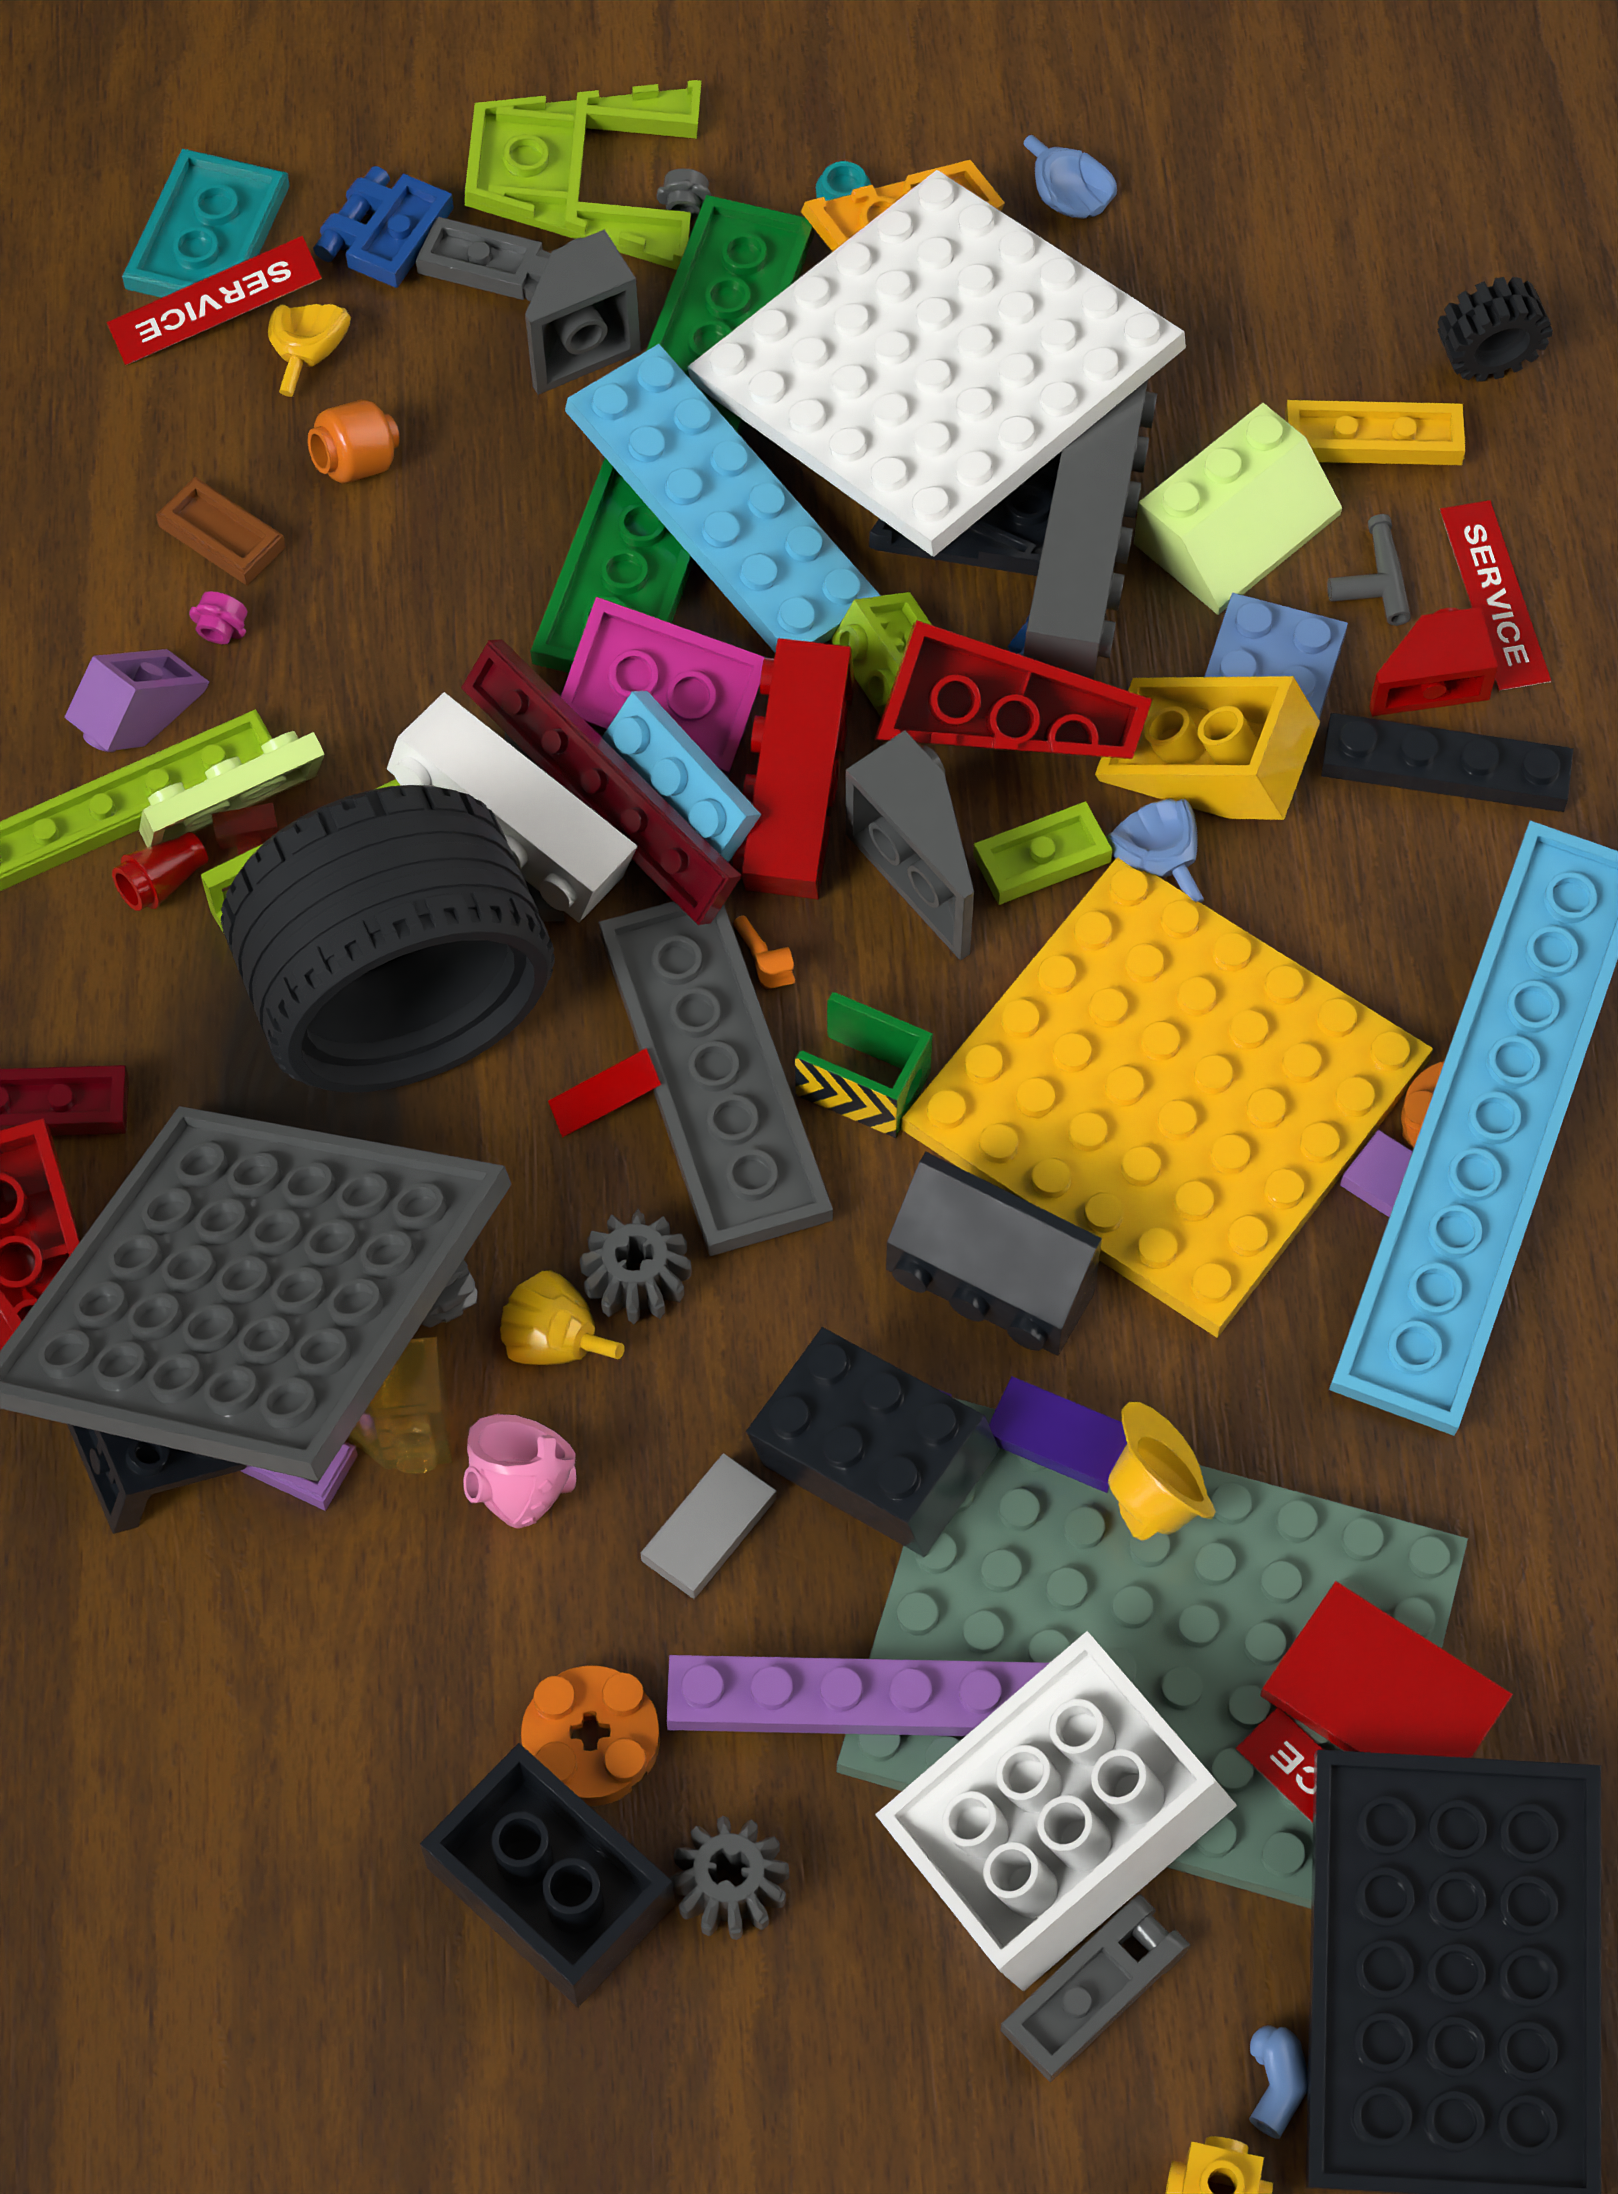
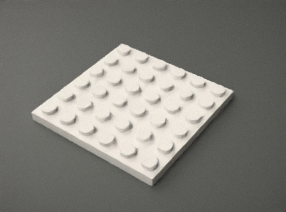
[688,170,1186,557]

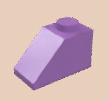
[64,649,209,752]

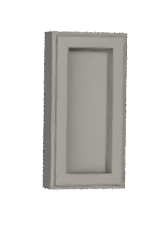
[641,1453,776,1599]

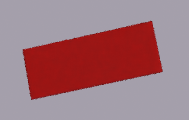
[548,1048,661,1138]

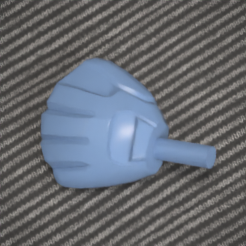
[1024,135,1117,219]
[1106,798,1204,903]

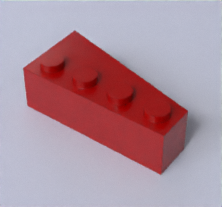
[875,620,1153,759]

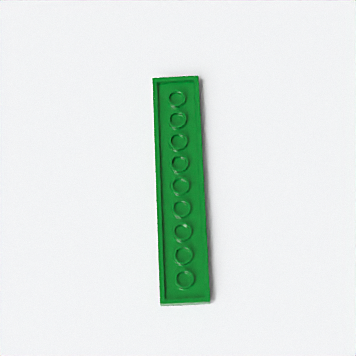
[530,195,815,673]

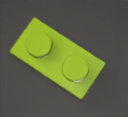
[973,801,1112,905]

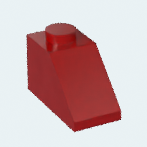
[1369,607,1498,717]

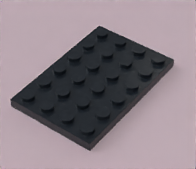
[1306,1750,1601,2194]

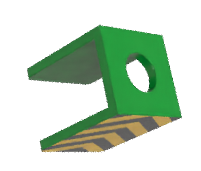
[795,992,933,1138]

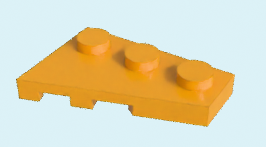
[801,160,1005,252]

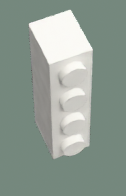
[387,692,637,922]

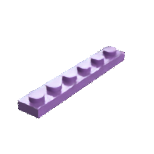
[667,1655,1049,1736]

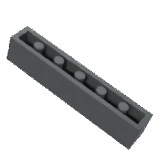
[1023,380,1158,680]

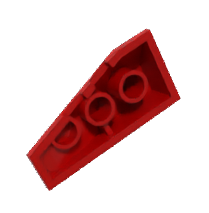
[0,1118,81,1333]

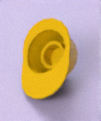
[1108,1402,1216,1541]

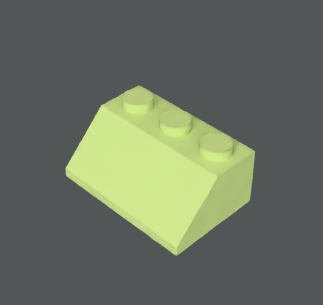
[1134,403,1342,615]

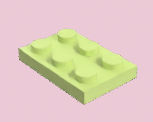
[139,731,325,847]

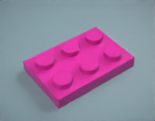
[561,597,765,775]

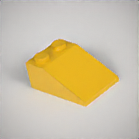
[1095,676,1320,820]

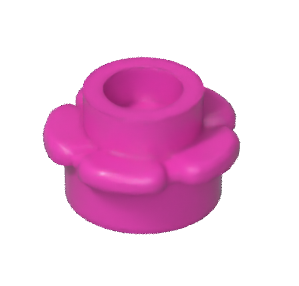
[189,591,248,644]

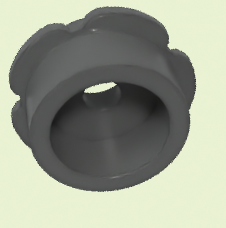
[656,168,712,219]

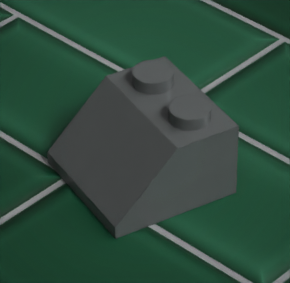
[525,229,641,395]

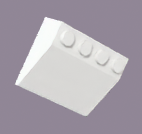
[875,1631,1237,1992]

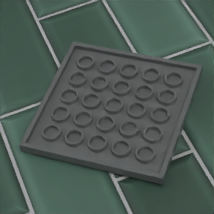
[0,1106,512,1482]

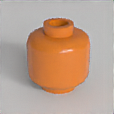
[308,399,399,484]

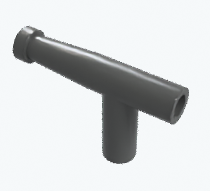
[1327,514,1411,626]

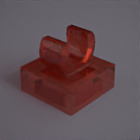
[211,803,280,855]

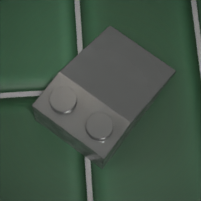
[845,730,974,961]

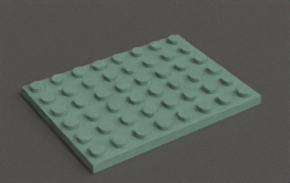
[837,1397,1468,1909]

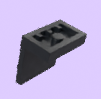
[67,1424,247,1534]

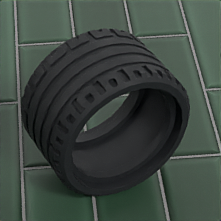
[221,785,555,1092]

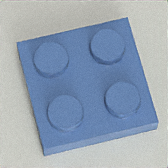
[1204,593,1348,719]

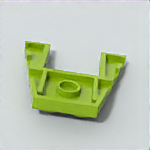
[465,80,701,270]

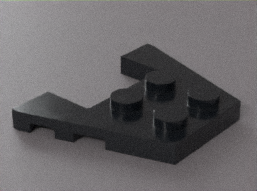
[869,451,1062,576]

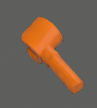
[733,916,795,989]

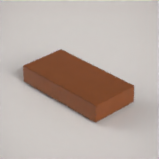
[156,477,286,586]

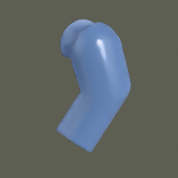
[1249,2025,1308,2139]

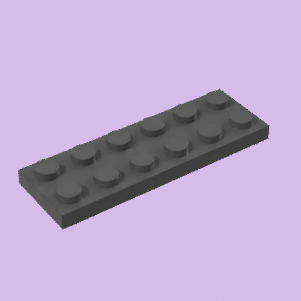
[599,901,833,1256]

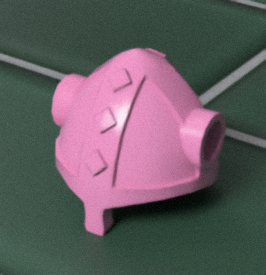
[463,1414,576,1529]

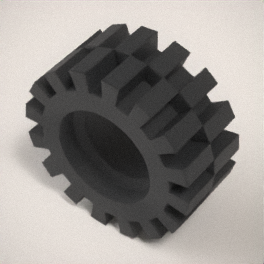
[1437,277,1553,382]

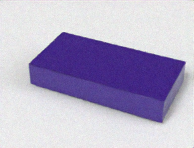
[989,1376,1127,1493]

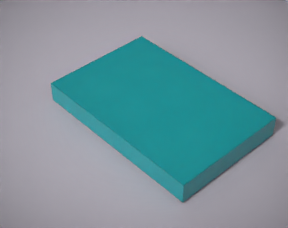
[122,148,290,298]

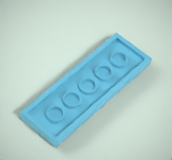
[565,344,881,652]

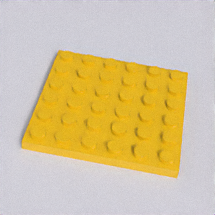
[901,857,1433,1338]

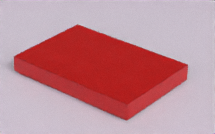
[1260,1581,1513,1758]

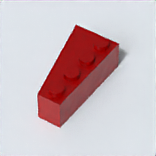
[733,638,855,900]

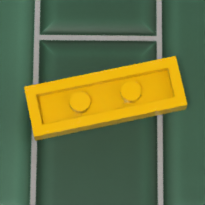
[1285,400,1465,465]

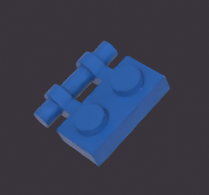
[313,166,454,288]

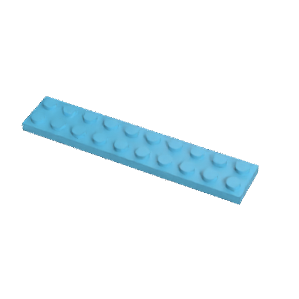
[1329,821,1618,1436]

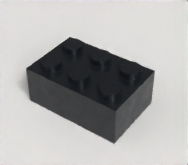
[746,1327,999,1557]
[420,1743,675,2008]

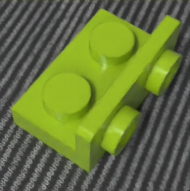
[832,592,932,718]

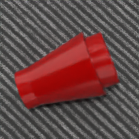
[112,832,208,911]

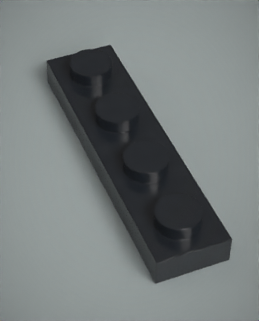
[1321,713,1573,812]

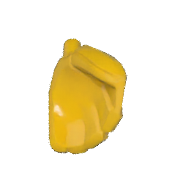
[268,304,351,397]
[500,1270,624,1365]

